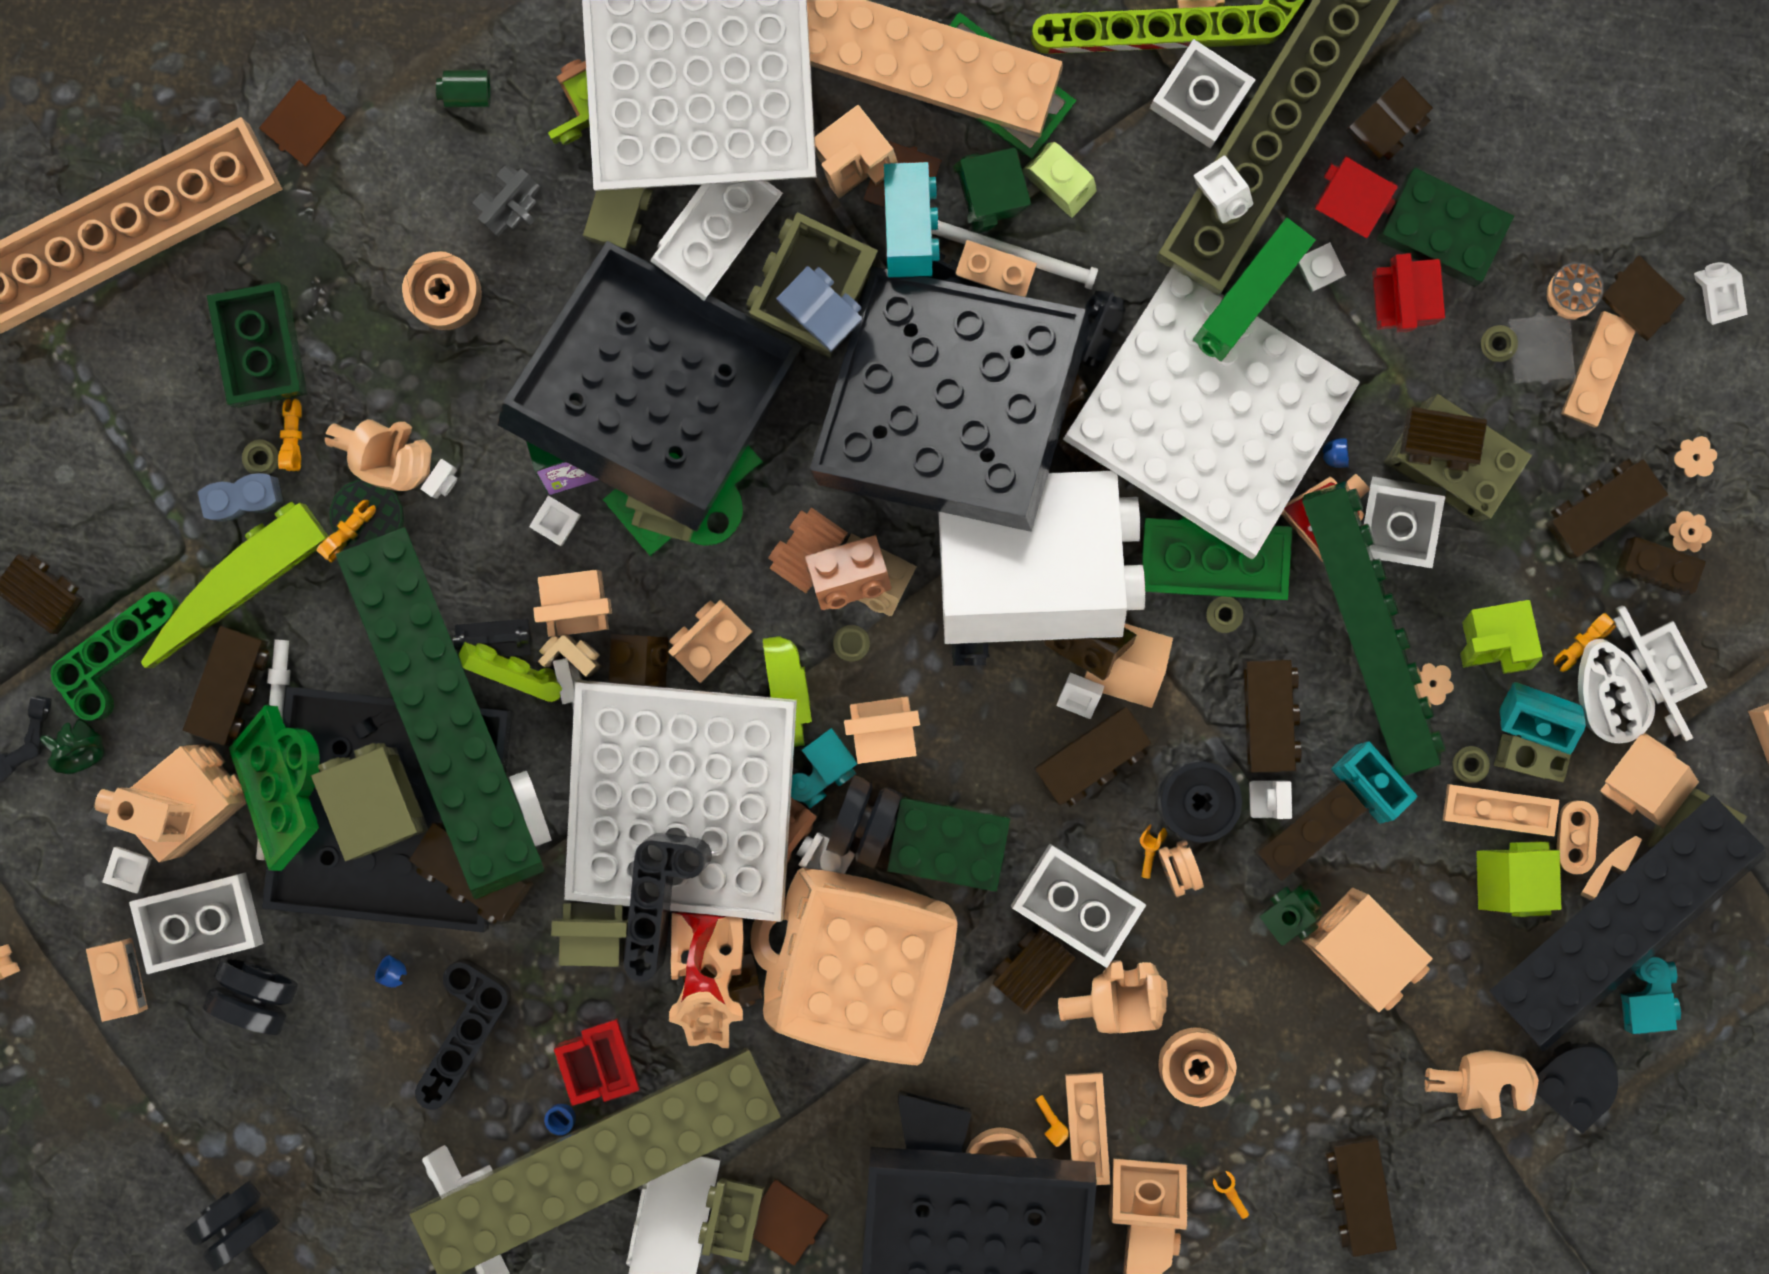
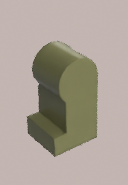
[1494,734,1572,783]

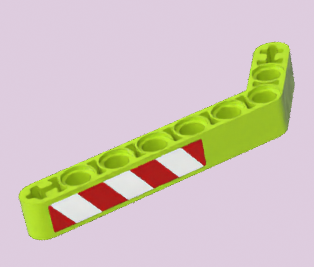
[1031,0,1305,54]

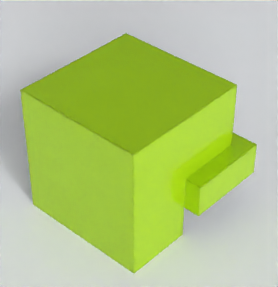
[1460,600,1543,674]
[1476,841,1561,917]

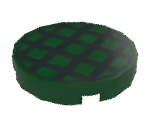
[330,479,404,548]

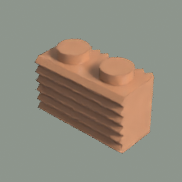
[768,507,848,594]

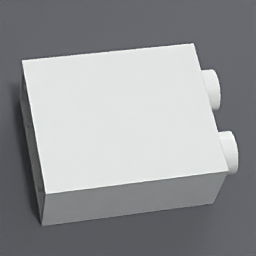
[938,471,1145,644]

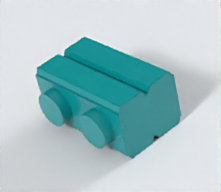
[1499,682,1586,755]
[1331,741,1418,824]

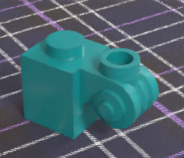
[791,728,858,809]
[1621,956,1681,1034]

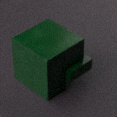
[953,147,1031,234]

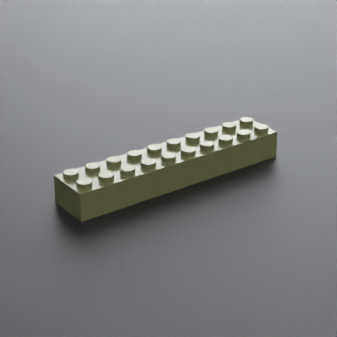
[1155,0,1399,295]
[409,1047,781,1274]

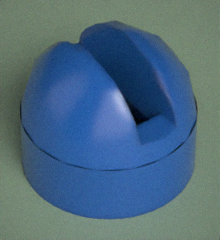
[1323,438,1349,468]
[375,955,407,988]
[544,1104,576,1135]

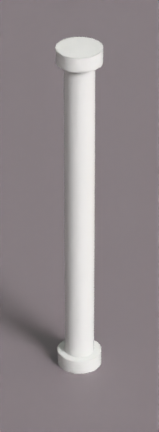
[931,220,1098,290]

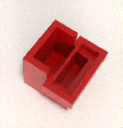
[1315,156,1398,238]
[1372,253,1445,333]
[554,1018,640,1106]

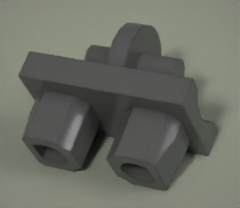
[472,165,541,237]

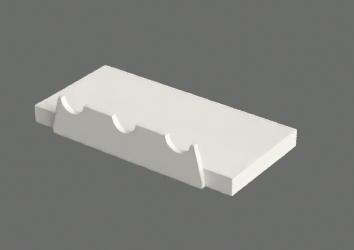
[651,181,783,301]
[626,1156,721,1274]

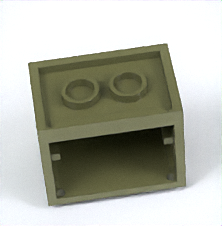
[746,212,878,359]
[1383,394,1532,523]
[311,743,428,861]

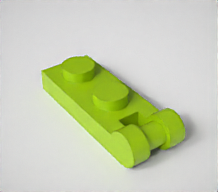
[459,642,562,702]

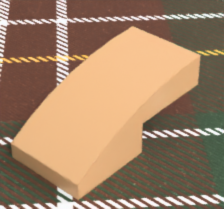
[1581,836,1642,901]

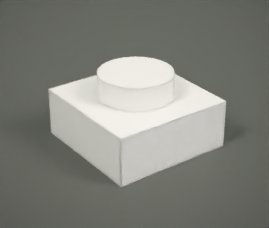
[1297,243,1346,293]
[420,459,458,499]
[529,496,581,546]
[1056,672,1104,719]
[102,847,152,894]

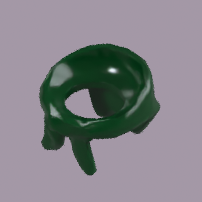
[40,719,105,774]

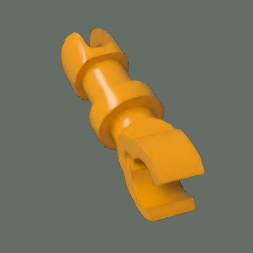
[278,399,302,471]
[316,500,376,563]
[1553,613,1616,672]

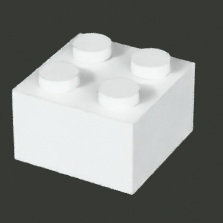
[1149,39,1255,149]
[1364,477,1446,568]

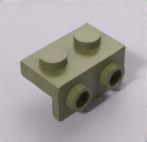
[698,1178,765,1262]

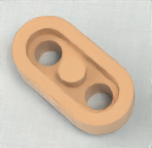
[1556,800,1598,874]

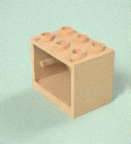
[131,744,247,862]
[1302,887,1433,1012]

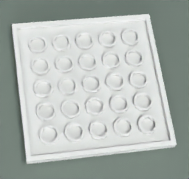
[582,0,817,191]
[1063,268,1360,559]
[564,680,797,922]

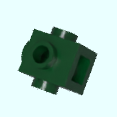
[1259,884,1323,946]

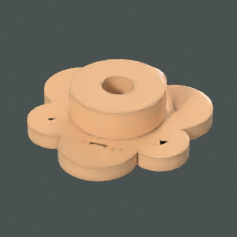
[1674,436,1717,477]
[1668,511,1712,552]
[1417,663,1454,705]

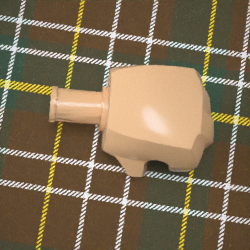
[325,419,432,491]
[1058,960,1168,1034]
[1424,1050,1539,1119]

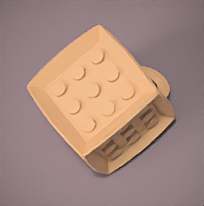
[750,868,958,1066]

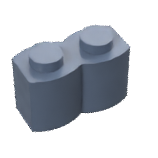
[777,266,862,352]
[198,473,284,522]

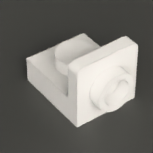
[1194,155,1253,223]
[1694,262,1748,325]
[553,658,582,710]
[1249,780,1292,819]
[796,832,855,874]

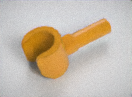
[1140,824,1167,879]
[1035,1095,1069,1147]
[1213,1171,1249,1219]

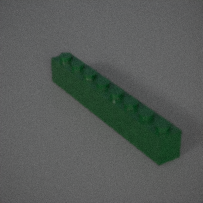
[1302,481,1446,777]

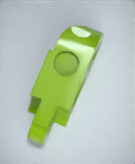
[763,636,812,747]

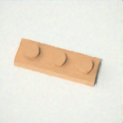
[1561,311,1635,428]
[1442,784,1559,836]
[1065,1072,1110,1185]

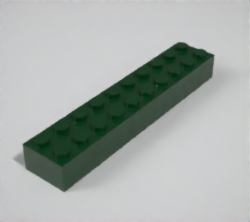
[335,527,545,900]

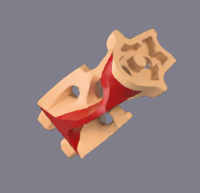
[669,911,744,1048]

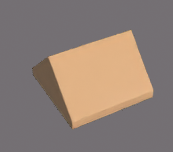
[1084,624,1173,708]
[1108,1159,1187,1230]

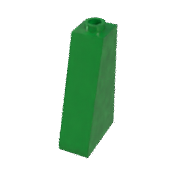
[1192,217,1316,362]

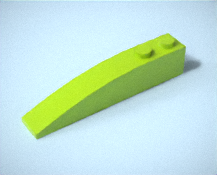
[141,502,329,668]

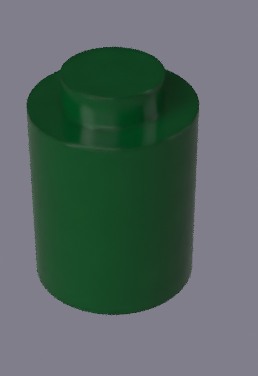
[436,70,491,108]

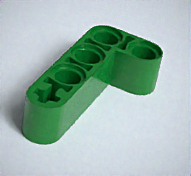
[51,592,180,721]

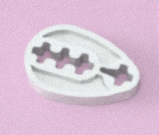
[1578,639,1655,743]
[509,771,552,847]

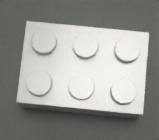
[1011,844,1146,968]
[129,872,264,974]

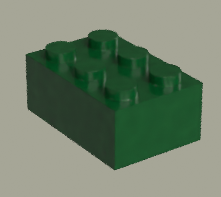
[1376,167,1514,287]
[207,282,308,408]
[887,797,1010,892]

